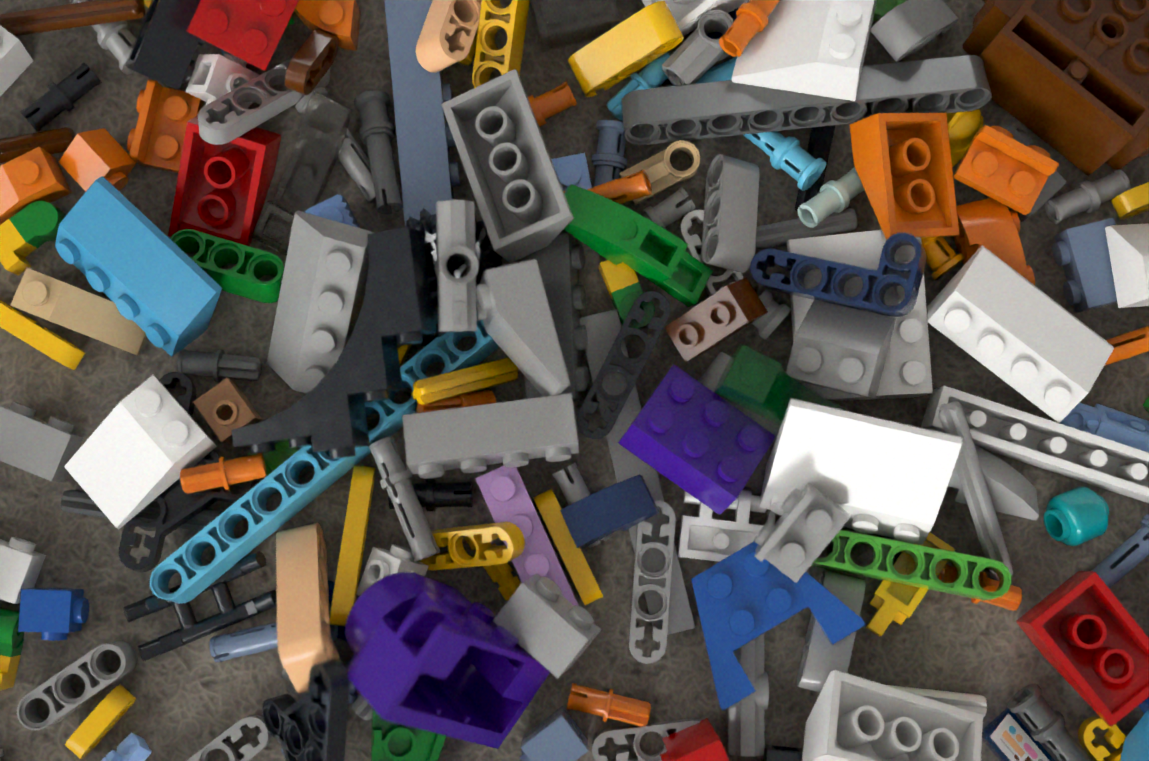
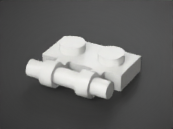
[677,490,766,562]

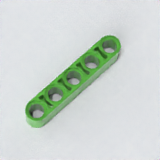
[812,530,1012,600]

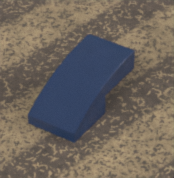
[560,474,659,549]

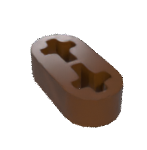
[285,29,339,95]

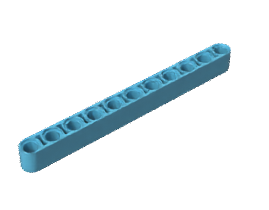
[150,320,499,604]

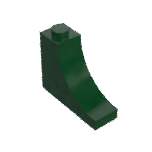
[714,345,846,426]

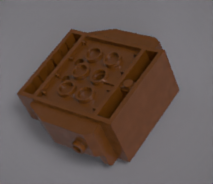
[962,0,1149,176]

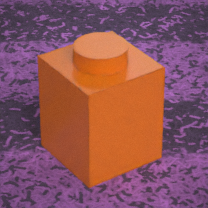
[58,128,136,192]

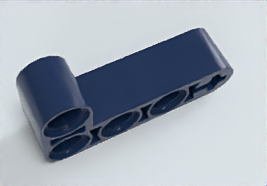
[750,233,926,317]

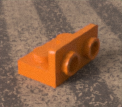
[127,79,204,173]
[953,125,1059,215]

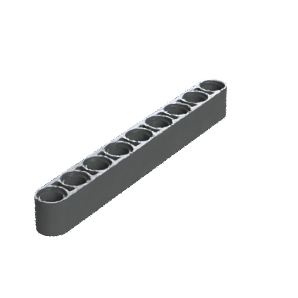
[621,55,992,145]

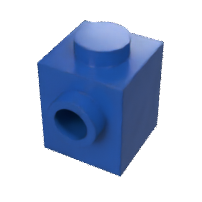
[18,588,89,640]

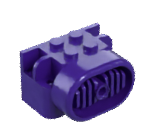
[345,572,550,749]

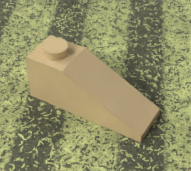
[10,267,147,356]

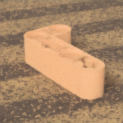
[415,0,482,73]
[276,523,340,694]

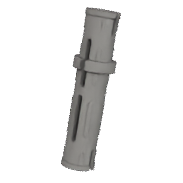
[368,436,441,562]

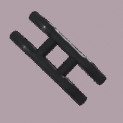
[123,551,277,661]

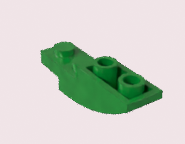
[564,184,713,307]

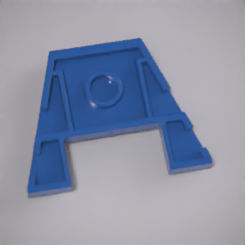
[691,541,866,711]

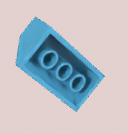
[55,176,222,357]

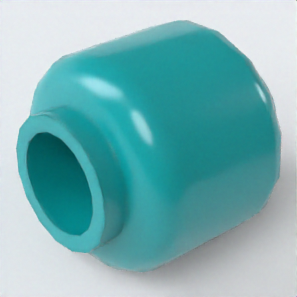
[1044,486,1109,547]

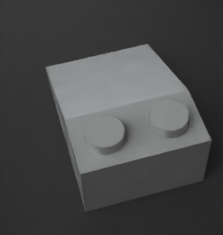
[476,259,570,397]

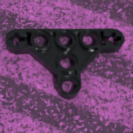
[119,372,260,572]
[262,658,350,761]

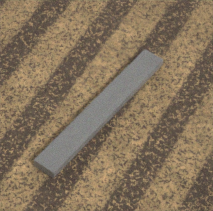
[580,309,695,635]

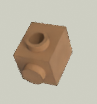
[193,378,263,444]

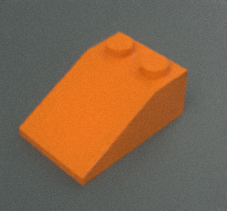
[850,113,959,239]

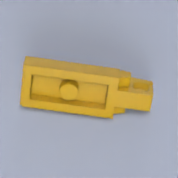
[866,532,955,637]

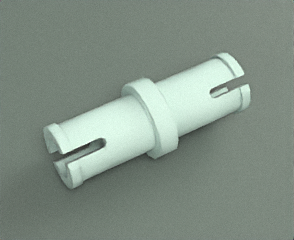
[797,167,865,228]

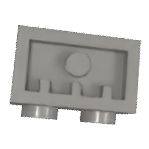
[754,483,850,583]

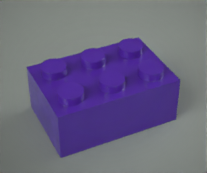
[618,364,776,515]

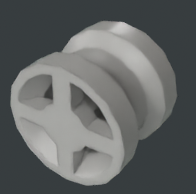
[751,288,791,340]

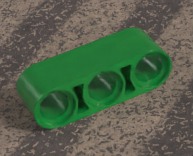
[170,229,284,303]

